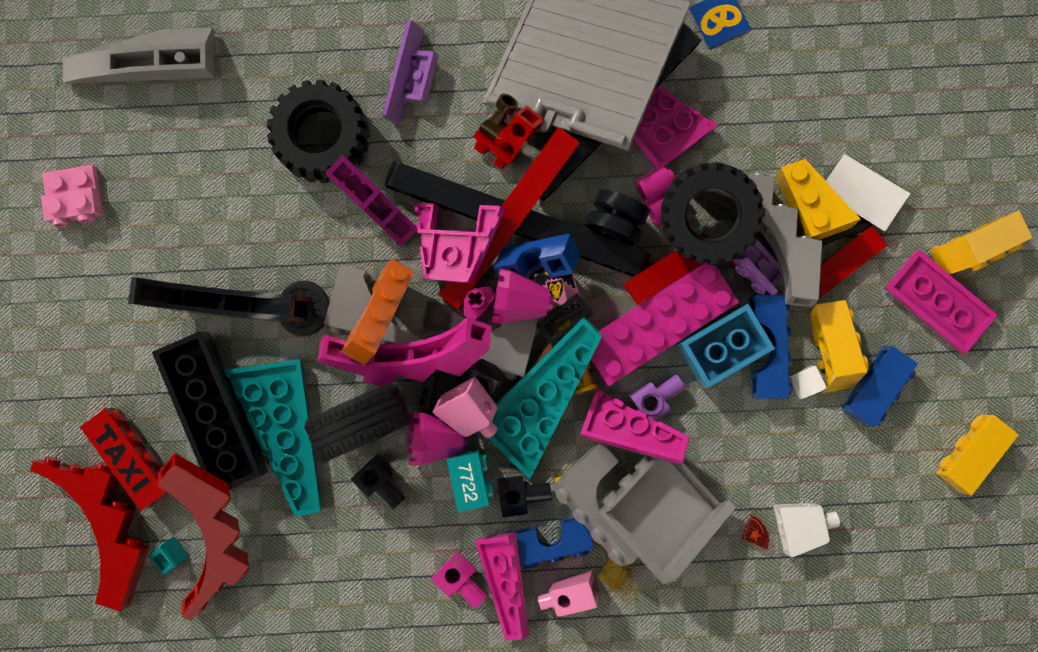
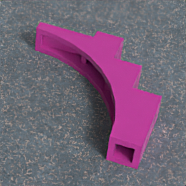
[317,318,491,387]

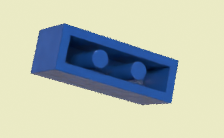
[841,346,918,427]

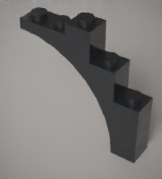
[128,277,313,324]

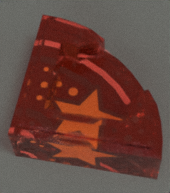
[741,514,769,549]

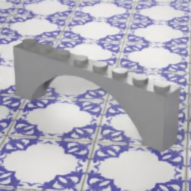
[324,264,539,381]

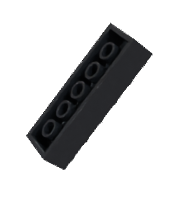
[152,331,269,490]

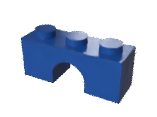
[494,233,580,279]
[510,517,594,569]

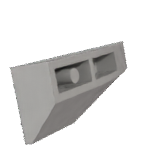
[63,27,215,84]

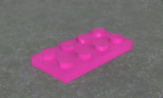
[883,249,998,354]

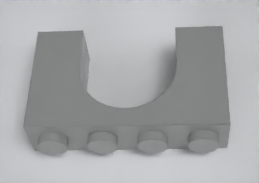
[551,443,638,567]

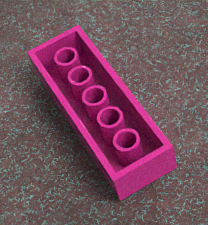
[590,263,739,386]

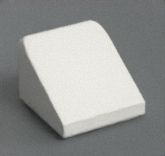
[788,365,827,400]

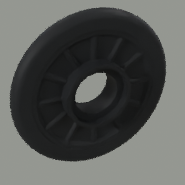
[280,281,329,336]

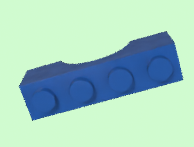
[749,295,792,399]

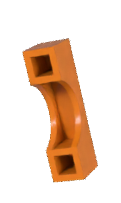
[341,259,414,365]

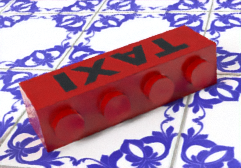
[80,408,169,511]

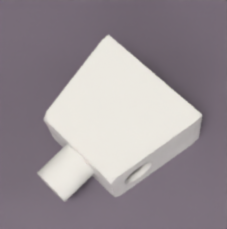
[773,503,840,557]

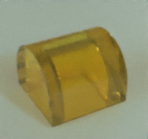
[598,556,633,590]

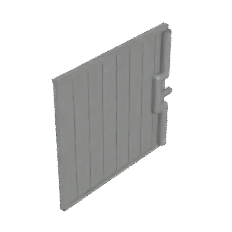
[482,0,691,151]

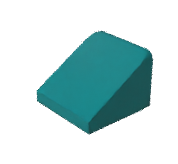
[148,537,189,577]

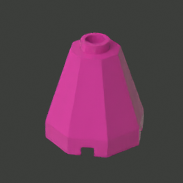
[492,268,554,324]
[407,411,468,466]

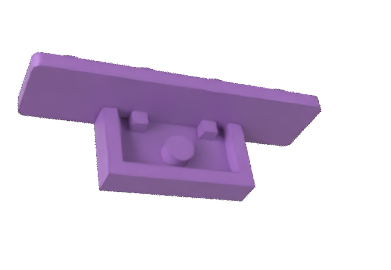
[382,20,439,125]

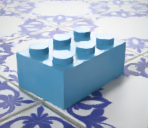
[676,304,775,388]

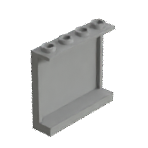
[598,456,736,584]

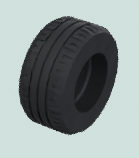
[304,383,411,463]

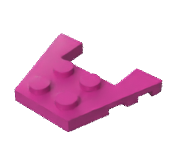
[414,202,505,284]

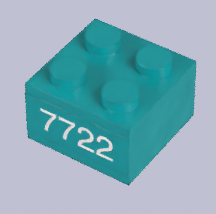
[447,449,494,512]

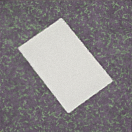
[826,154,910,231]

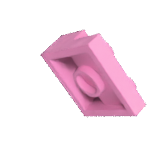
[41,165,104,227]

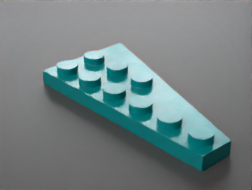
[489,317,603,480]
[224,359,323,516]

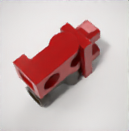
[473,93,545,170]

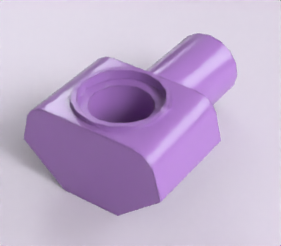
[628,374,686,422]

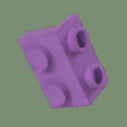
[732,240,783,296]

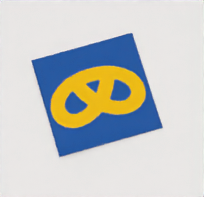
[689,0,751,49]

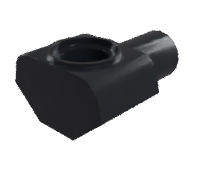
[460,359,505,398]
[350,453,406,510]
[497,475,552,517]

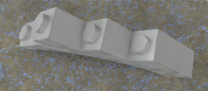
[694,173,822,307]

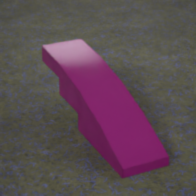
[325,155,417,246]

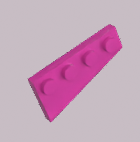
[581,388,690,465]
[475,532,530,640]

